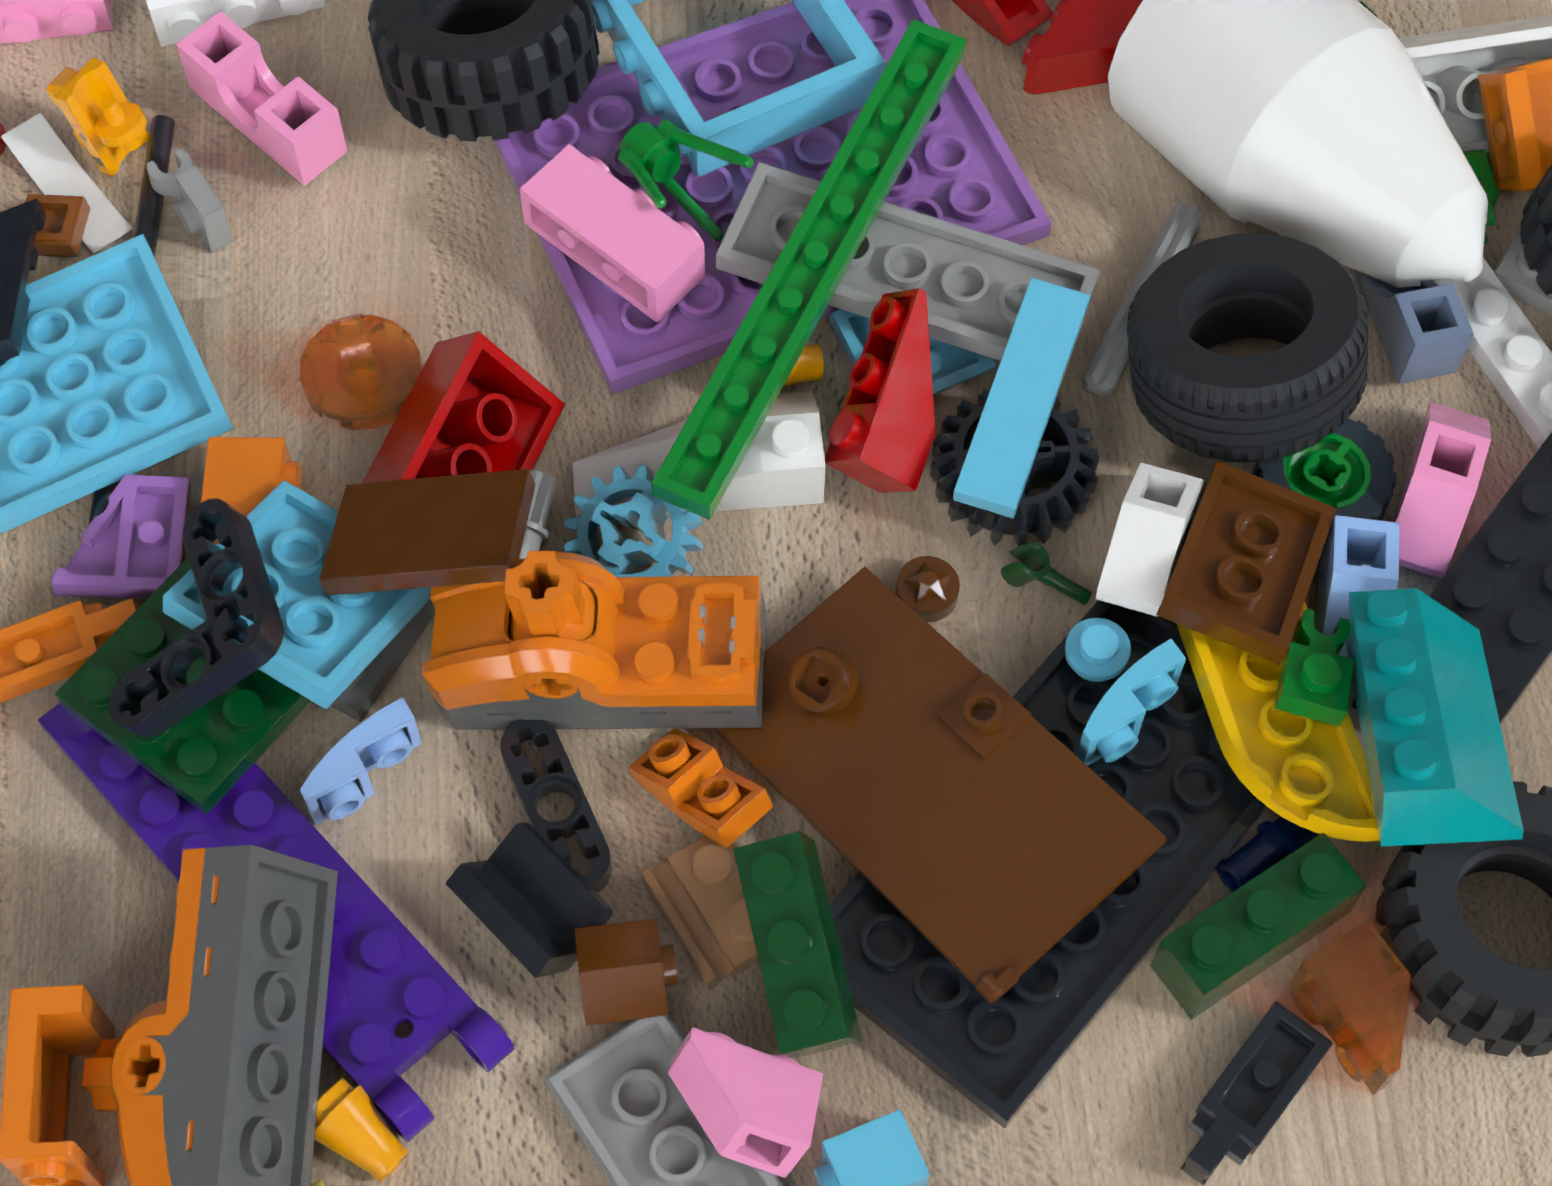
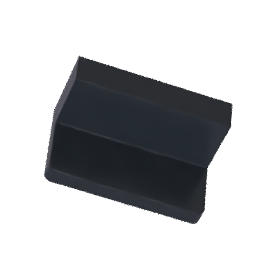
[445,822,613,978]

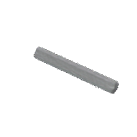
[1083,202,1203,398]

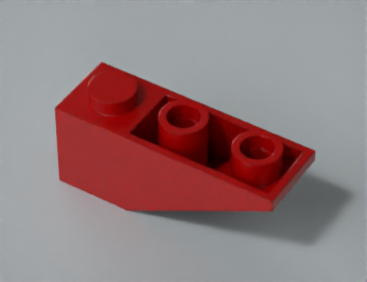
[825,288,936,493]

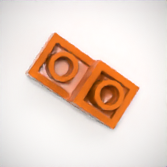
[628,728,774,849]

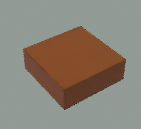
[26,194,91,257]

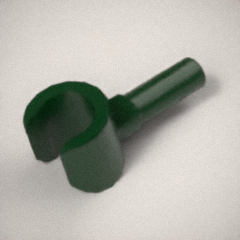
[1001,542,1092,605]

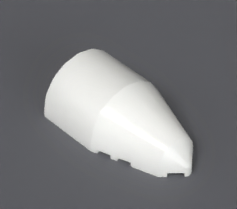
[1108,0,1488,288]

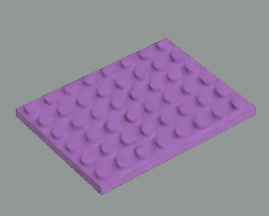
[493,0,1052,394]

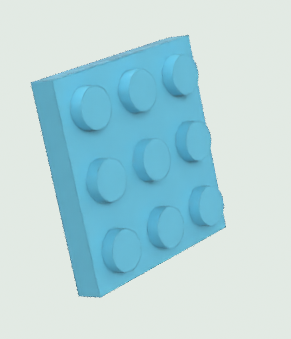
[163,480,431,709]

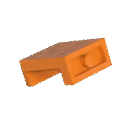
[1478,56,1552,192]
[0,985,115,1186]

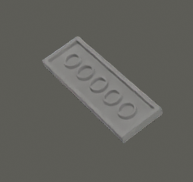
[716,162,1100,361]

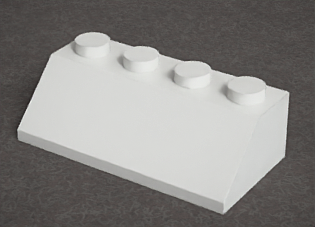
[1398,15,1552,153]

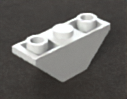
[1096,463,1206,617]

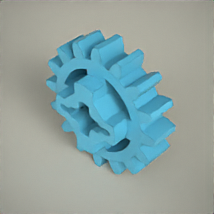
[564,464,703,577]

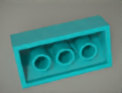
[1346,588,1524,847]

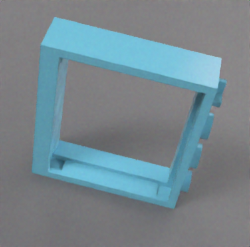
[591,0,886,177]

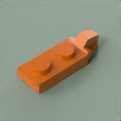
[0,598,139,703]

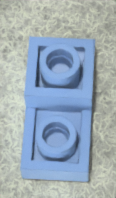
[300,697,422,825]

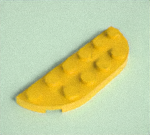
[1177,602,1379,842]

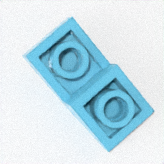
[1076,639,1186,766]

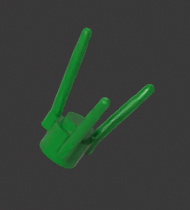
[618,119,754,241]

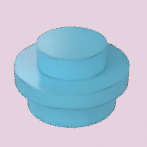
[1065,618,1131,682]

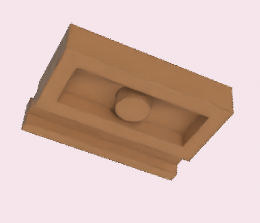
[640,836,759,991]

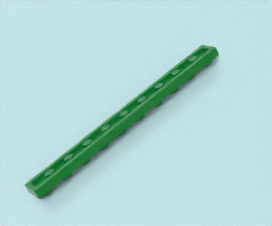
[651,19,967,520]

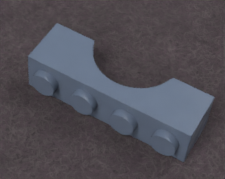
[1354,269,1474,384]

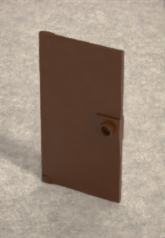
[713,566,1166,1003]

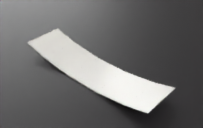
[1,112,134,253]

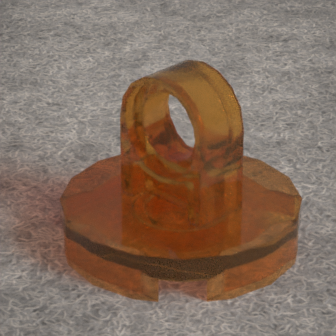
[300,313,423,430]

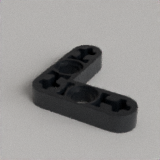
[109,498,284,739]

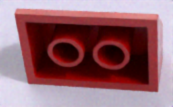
[361,331,565,484]

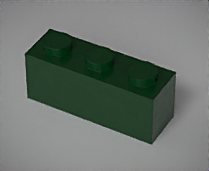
[733,831,862,1058]
[1150,833,1367,1020]

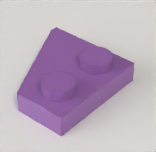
[51,474,191,600]

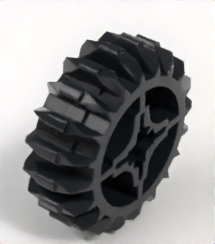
[930,388,1099,547]

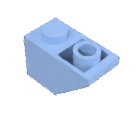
[1316,515,1400,657]

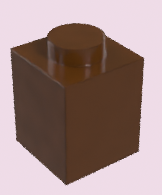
[575,918,679,1026]

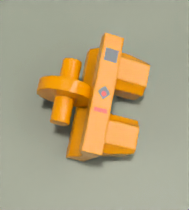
[46,57,149,177]

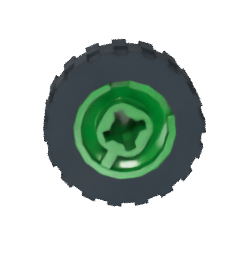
[1252,418,1396,521]

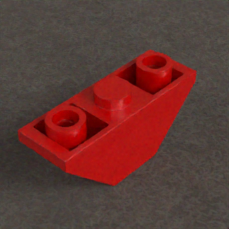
[1022,0,1143,95]

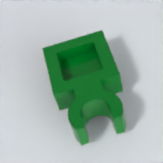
[1274,608,1354,727]

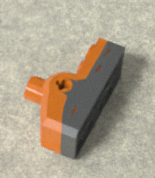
[421,551,767,730]
[82,845,338,1186]

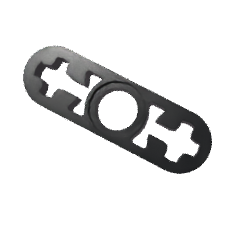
[500,719,612,893]

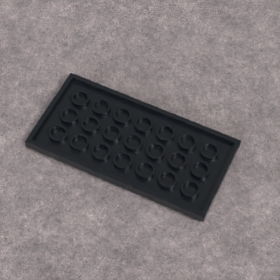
[830,600,1267,1129]

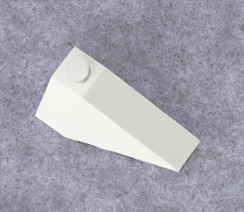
[572,391,825,518]

